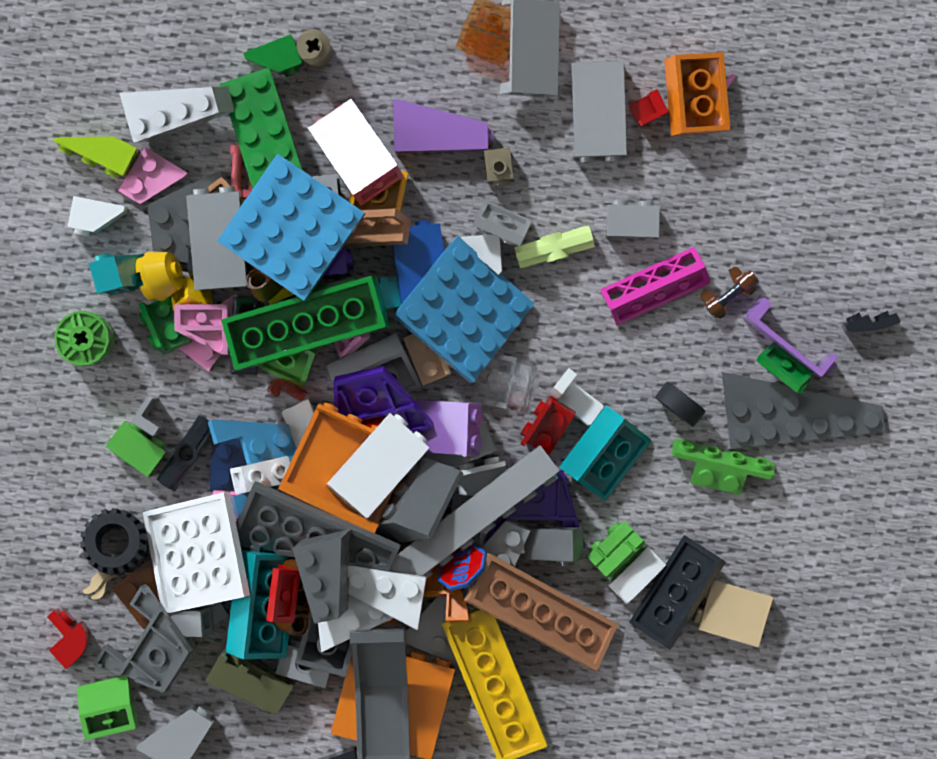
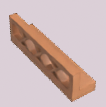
[343,209,411,247]

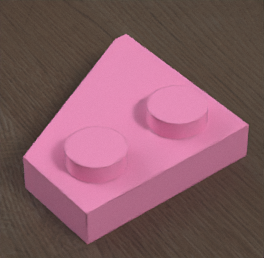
[174,304,228,355]

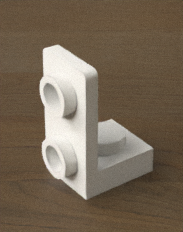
[547,368,603,426]
[230,456,290,494]

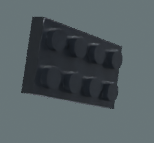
[629,535,726,650]

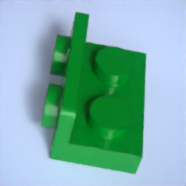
[138,296,192,355]

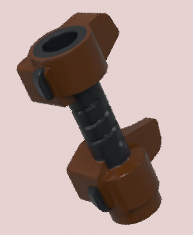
[700,267,759,319]

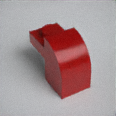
[47,608,90,669]

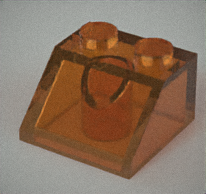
[455,0,511,67]

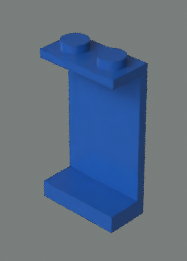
[392,220,444,325]

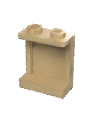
[694,579,773,647]

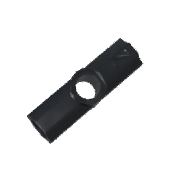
[156,415,212,492]

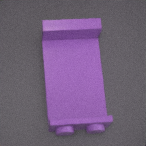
[743,297,838,377]
[386,400,483,457]

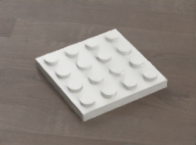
[143,492,250,614]

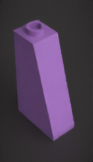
[393,99,493,154]

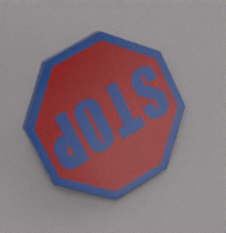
[437,543,487,591]

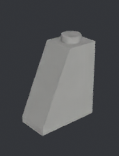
[136,706,215,759]

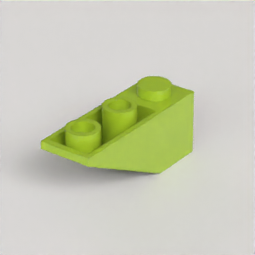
[53,136,140,179]

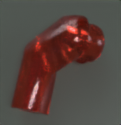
[267,378,307,402]

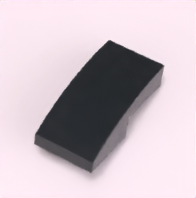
[842,310,901,332]

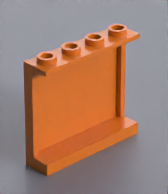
[277,403,395,533]
[330,651,455,759]

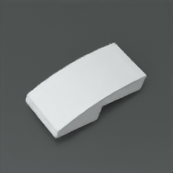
[608,547,666,604]

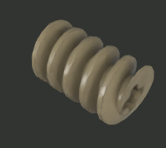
[297,29,332,68]

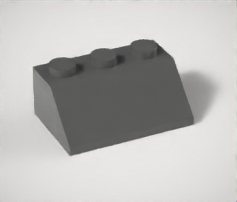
[378,458,463,543]

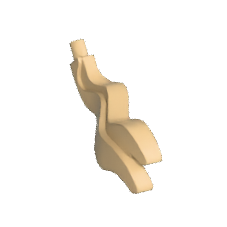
[83,572,117,600]

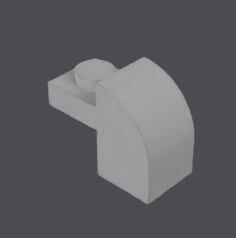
[170,606,213,660]

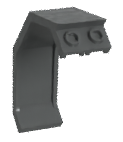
[350,629,410,759]

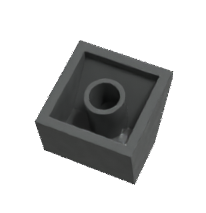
[295,614,352,677]

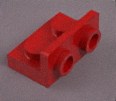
[520,396,576,456]

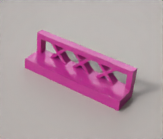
[600,247,711,326]

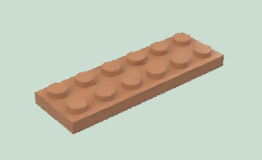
[464,553,618,671]

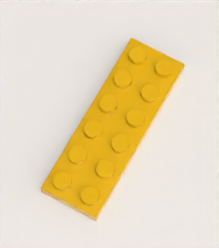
[442,608,548,759]

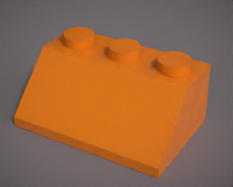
[664,52,731,137]

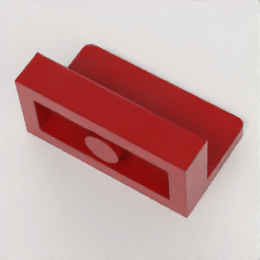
[266,565,300,623]

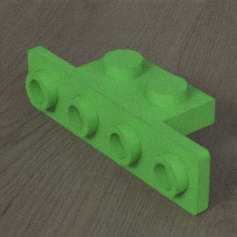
[672,439,775,495]

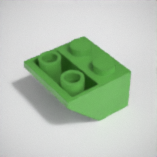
[77,676,140,741]

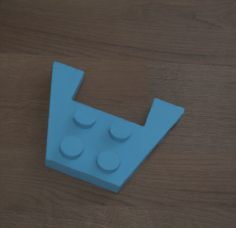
[208,420,296,520]

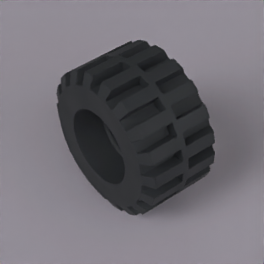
[80,508,149,576]

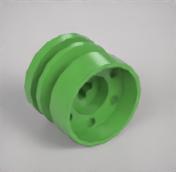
[54,311,115,366]

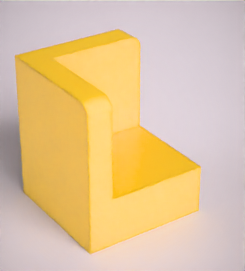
[171,276,213,311]

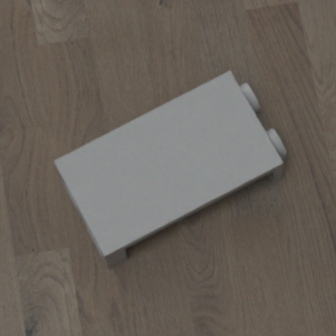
[500,0,560,98]
[571,61,627,163]
[186,186,248,290]

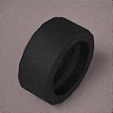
[655,381,706,427]

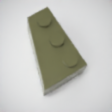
[205,648,296,715]

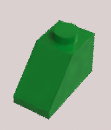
[243,34,304,77]

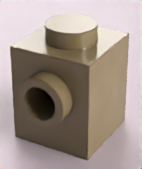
[484,147,514,187]

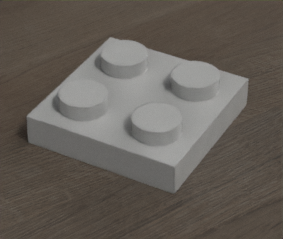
[473,200,532,246]

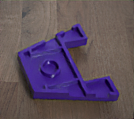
[333,366,433,433]
[483,469,585,548]

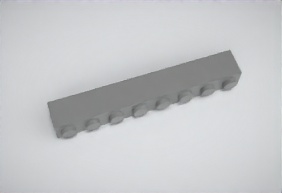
[388,445,559,579]

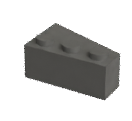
[292,529,351,624]

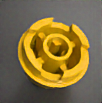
[135,251,184,301]

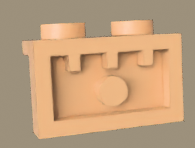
[403,334,452,386]

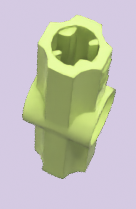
[514,226,595,269]

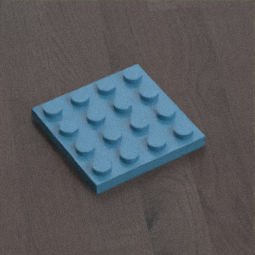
[217,154,365,301]
[393,236,535,383]

